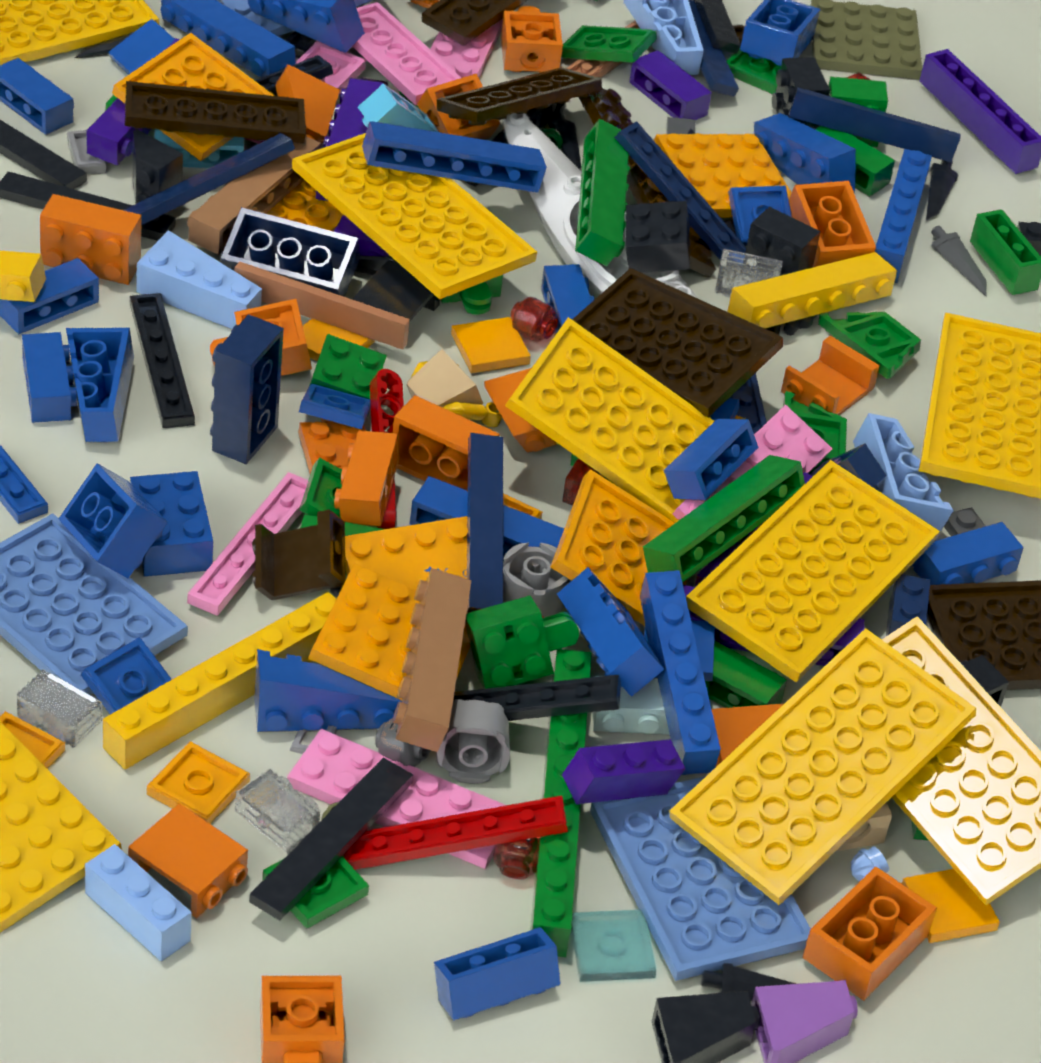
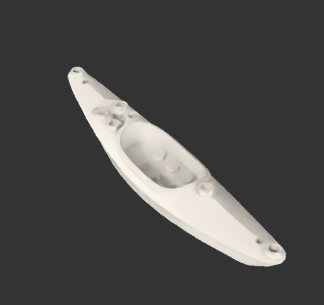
[503,114,699,299]

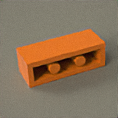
[334,430,399,526]

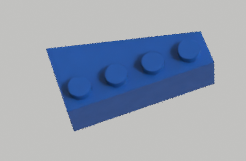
[247,0,365,53]
[754,113,856,194]
[66,328,134,442]
[557,567,664,697]
[254,649,402,732]

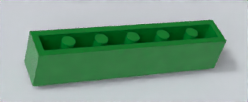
[575,119,630,266]
[643,455,805,583]

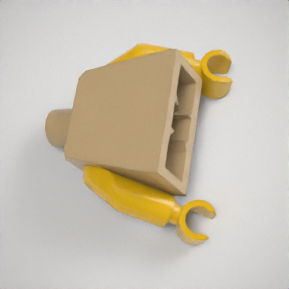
[406,349,502,427]

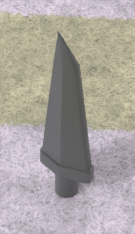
[931,226,987,296]

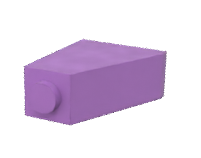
[751,980,858,1063]

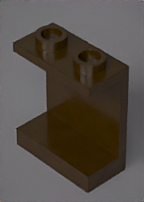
[252,509,346,600]

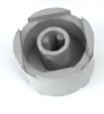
[503,542,570,618]
[437,699,510,784]

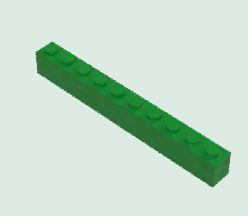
[530,649,592,958]

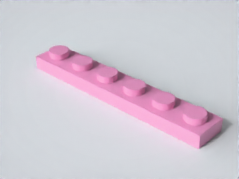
[187,472,308,616]

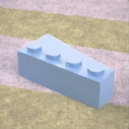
[624,0,704,75]
[136,230,262,329]
[853,413,954,536]

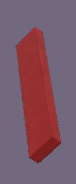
[343,795,568,870]

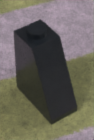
[651,991,760,1063]

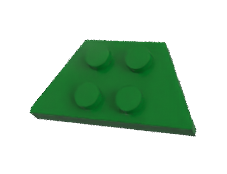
[818,312,921,379]
[783,391,847,475]

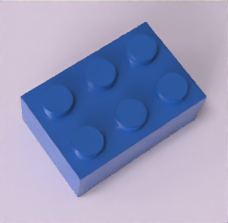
[740,0,820,66]
[58,463,168,579]
[130,471,214,577]

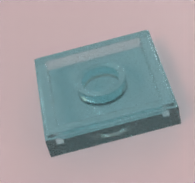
[571,910,657,982]

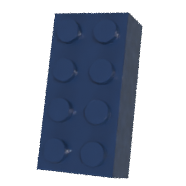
[220,207,360,297]
[210,314,284,464]

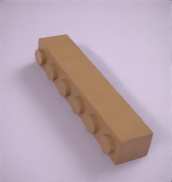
[187,136,321,255]
[393,568,472,752]

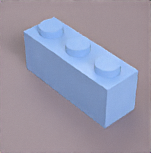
[85,844,192,962]

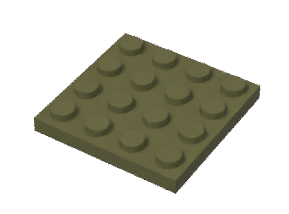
[810,0,922,80]

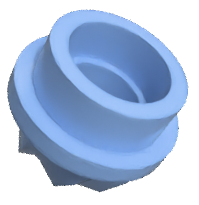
[851,846,889,882]

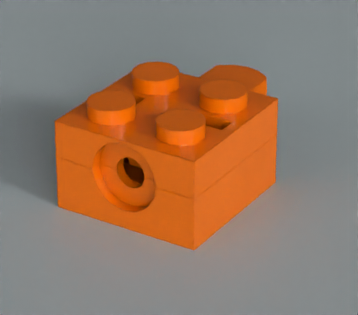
[501,6,563,73]
[417,73,501,140]
[210,299,312,376]
[260,975,345,1063]

